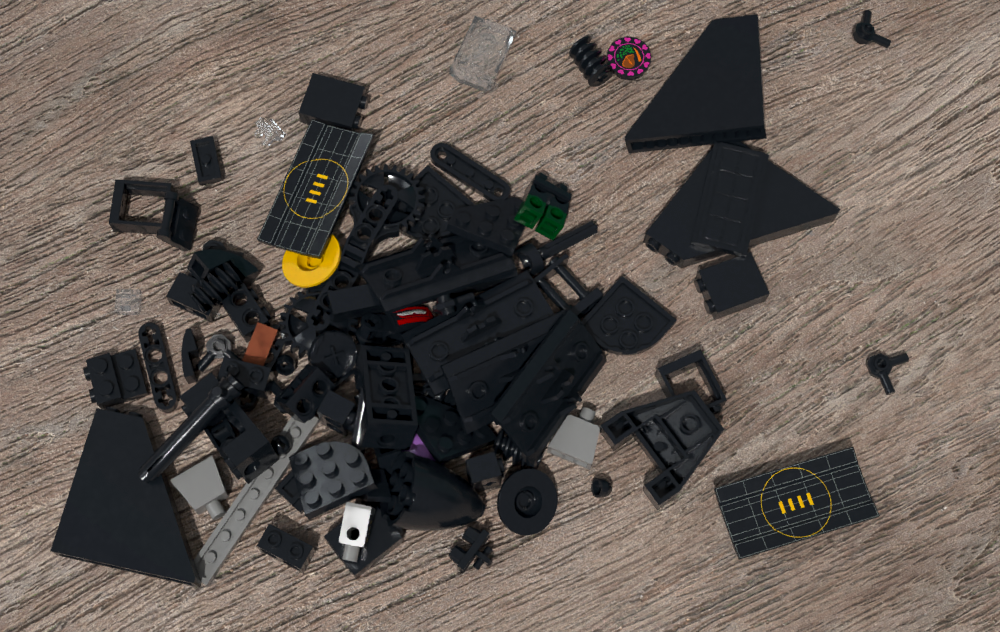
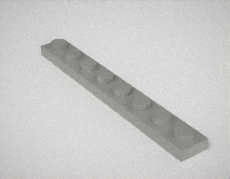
[194,407,320,587]

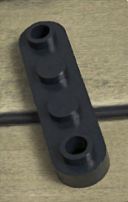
[430,143,510,202]

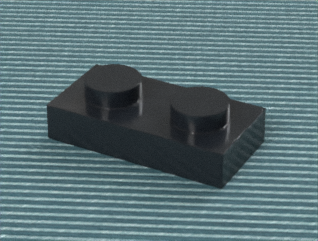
[190,136,223,186]

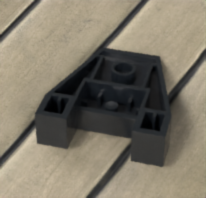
[600,390,724,510]

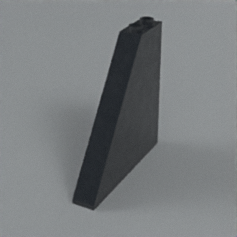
[625,14,767,153]
[643,141,841,268]
[50,407,202,588]

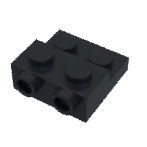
[83,349,149,409]

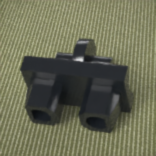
[449,526,493,574]

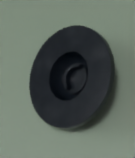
[497,468,557,535]

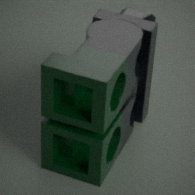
[514,172,572,240]

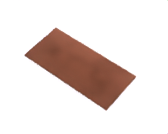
[242,322,278,366]

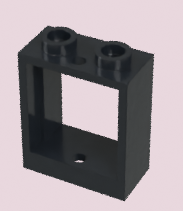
[109,179,178,235]
[655,349,727,415]

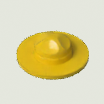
[282,235,341,288]

